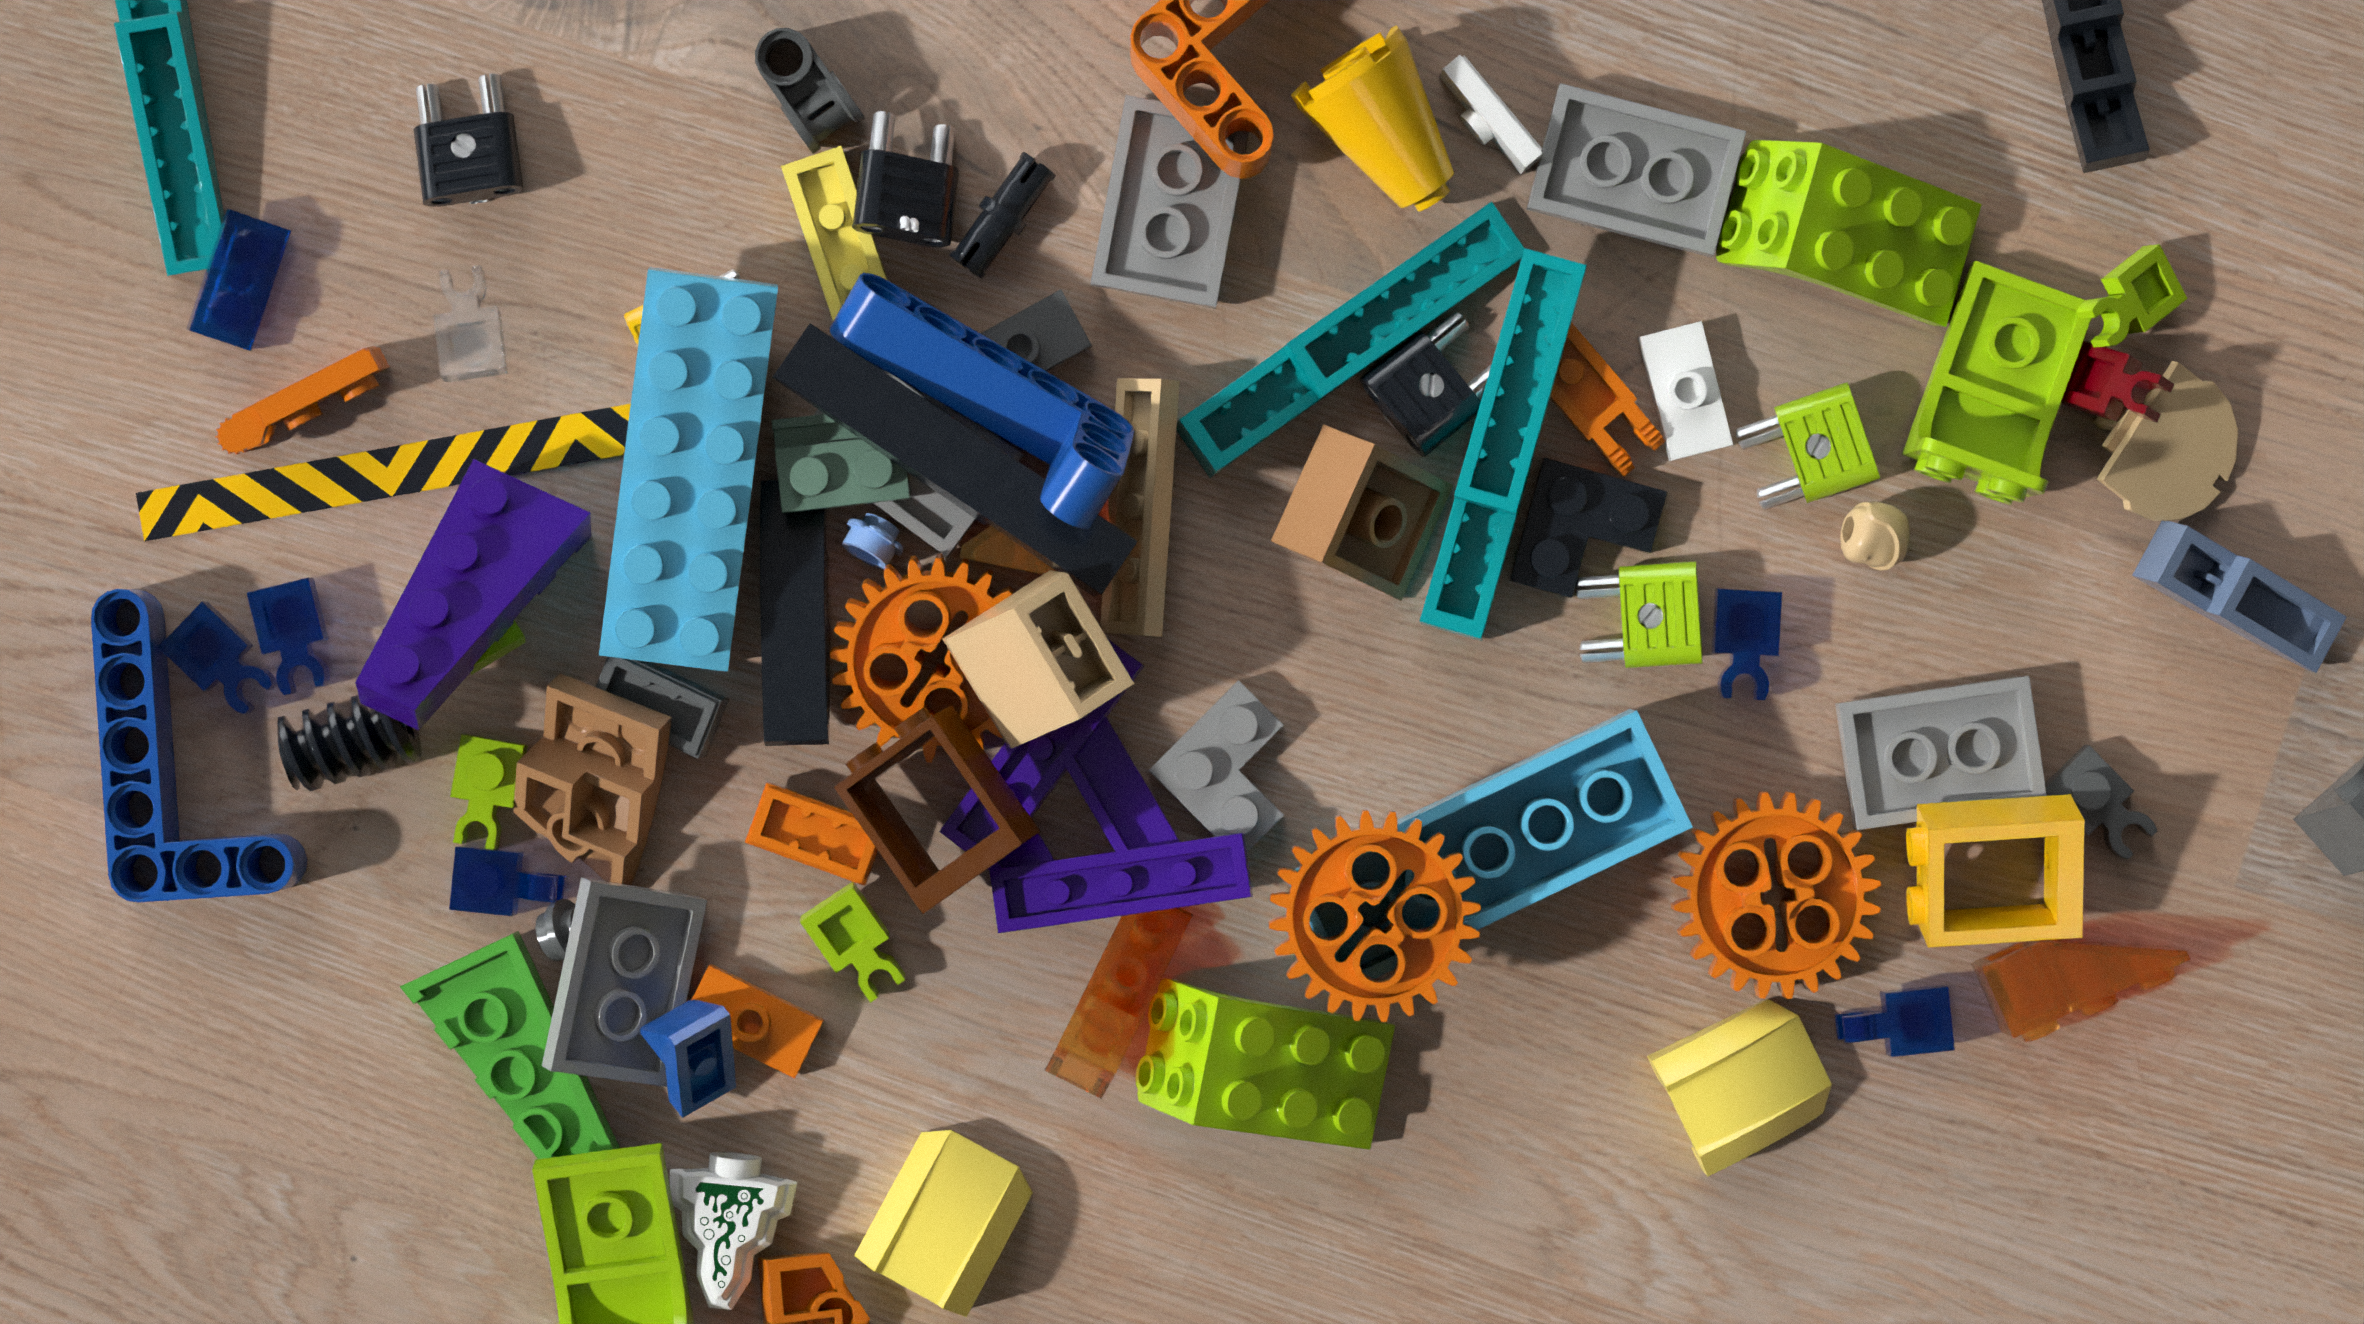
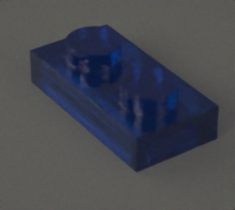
[186,209,291,351]

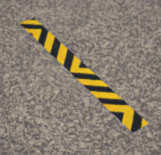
[136,404,631,542]

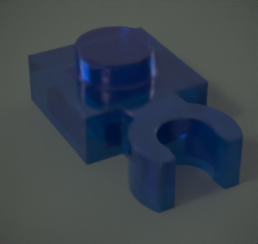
[247,577,330,695]
[1712,589,1782,700]
[158,601,278,714]

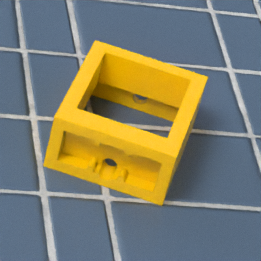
[1906,794,2085,948]

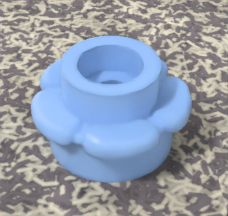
[842,513,903,569]

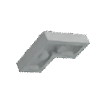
[1149,680,1284,852]

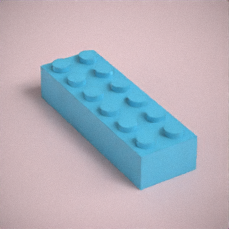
[599,267,778,672]
[1289,709,1693,979]

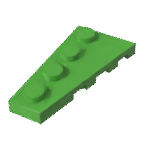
[400,931,620,1159]

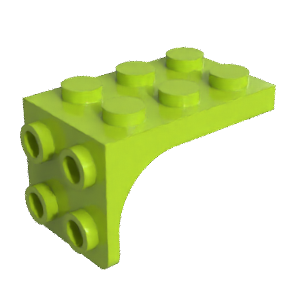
[1716,140,1982,327]
[1902,261,2091,505]
[1135,978,1395,1150]
[532,1143,695,1324]

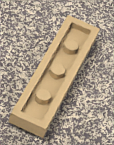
[1100,378,1180,637]

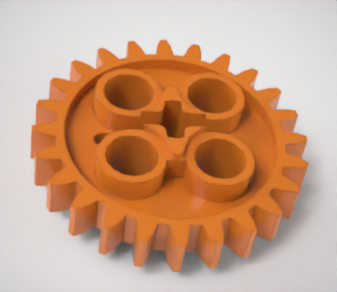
[830,554,1013,763]
[1671,791,1881,999]
[1269,809,1481,1022]

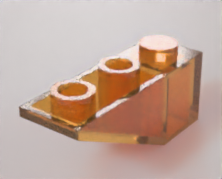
[1044,908,1193,1099]
[1971,939,2191,1042]

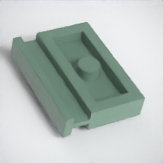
[771,414,912,513]

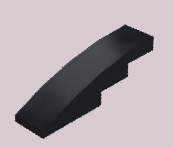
[2042,0,2150,173]
[760,480,831,746]

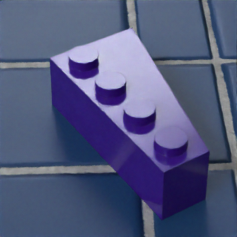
[355,459,592,730]

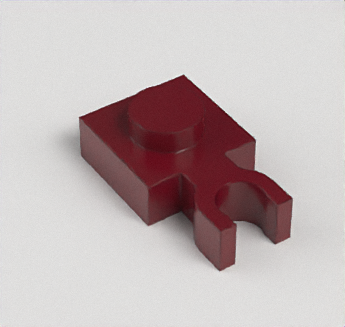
[2061,341,2174,423]

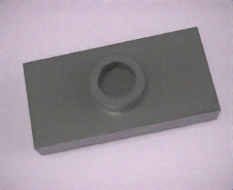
[980,289,1093,372]
[596,657,729,759]

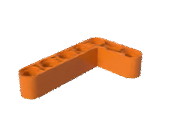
[1130,0,1274,179]

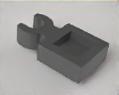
[2045,745,2157,859]

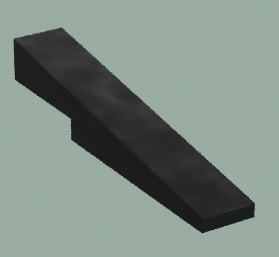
[772,323,1138,597]

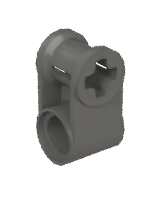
[755,28,865,154]

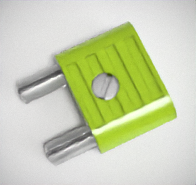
[1736,382,1881,509]
[1575,561,1703,668]

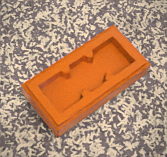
[745,782,879,886]
[692,964,825,1079]

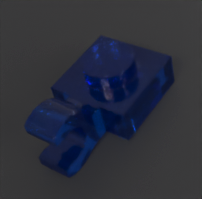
[449,845,566,916]
[1835,985,1955,1057]

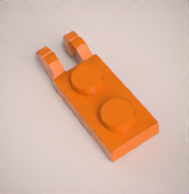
[1550,322,1665,477]
[215,346,390,455]

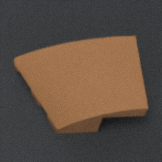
[514,673,672,885]

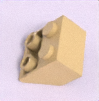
[943,570,1134,749]

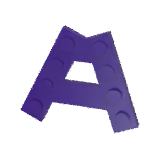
[939,638,1253,933]

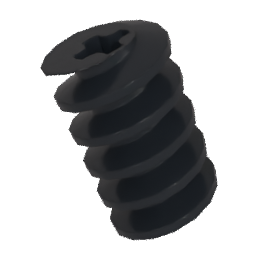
[277,695,422,791]

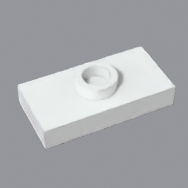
[1439,55,1542,174]
[1638,321,1733,461]

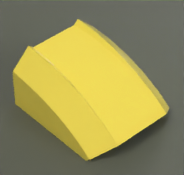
[1647,999,1832,1177]
[854,1130,1033,1317]

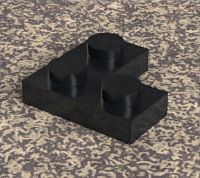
[1509,458,1668,598]

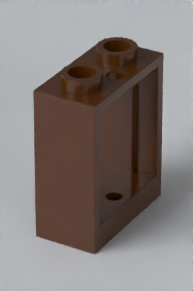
[834,705,1040,914]

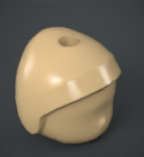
[1840,501,1910,571]

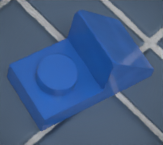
[640,999,736,1118]

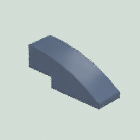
[2132,521,2347,673]

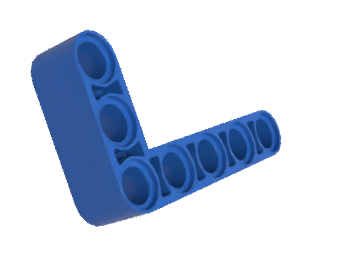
[830,273,1134,529]
[91,589,308,902]

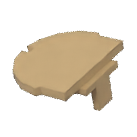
[2094,361,2238,521]

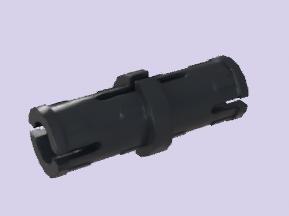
[949,152,1056,279]

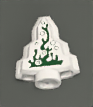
[670,1152,798,1310]

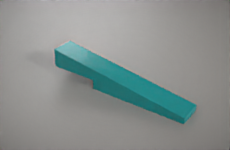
[114,0,233,276]
[1176,201,1524,478]
[1419,248,1587,641]

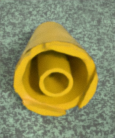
[1291,25,1454,212]

